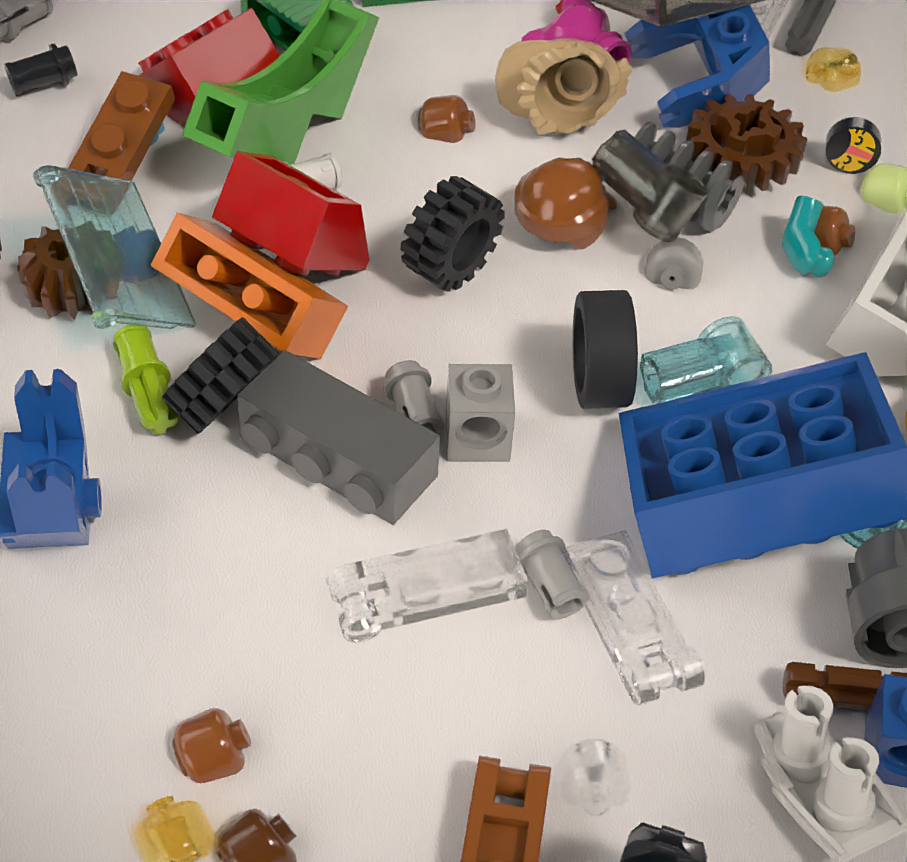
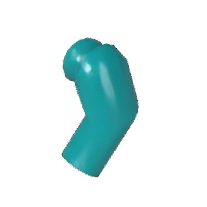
[782,195,834,278]

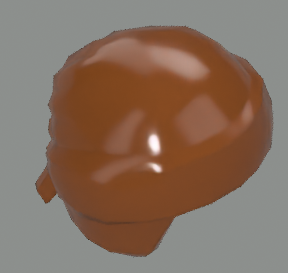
[514,157,617,250]

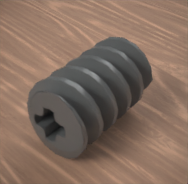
[619,122,745,231]

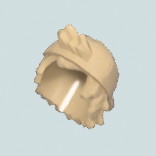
[495,38,632,135]

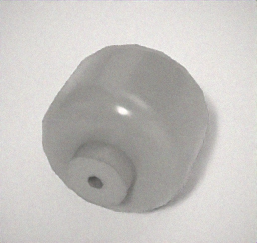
[645,237,704,290]

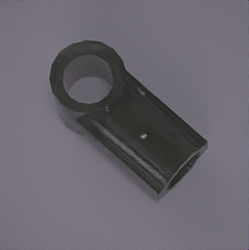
[591,129,708,242]

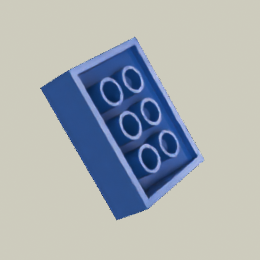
[618,352,907,578]

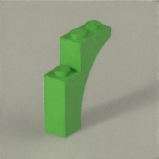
[182,0,380,165]

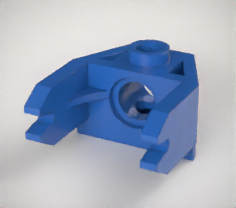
[625,2,770,128]
[0,369,102,549]

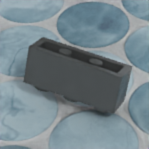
[237,350,440,525]

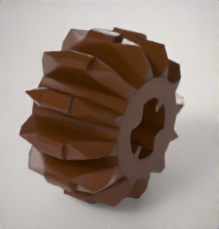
[17,220,122,320]

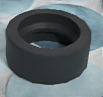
[572,290,638,409]

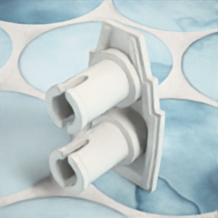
[754,686,907,862]

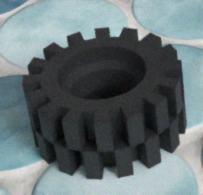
[400,176,505,292]
[161,317,279,434]

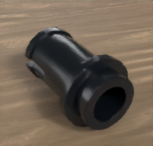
[4,43,78,97]

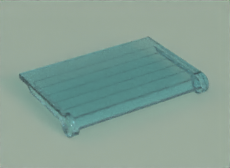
[33,165,197,329]

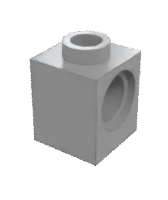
[446,364,515,462]

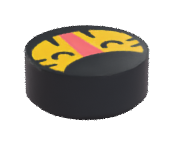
[826,117,881,174]

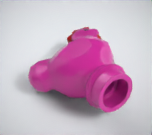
[521,0,632,63]

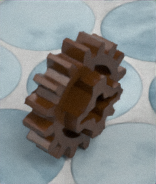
[686,94,807,191]

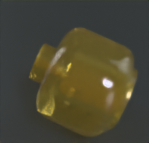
[805,47,861,92]
[134,796,216,862]

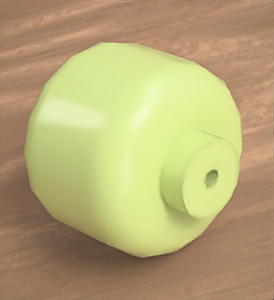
[861,163,907,214]

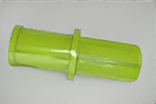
[112,324,179,435]

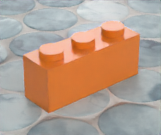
[150,212,348,359]

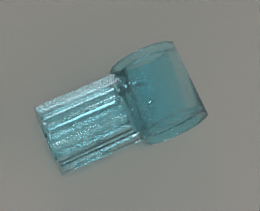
[639,316,772,404]

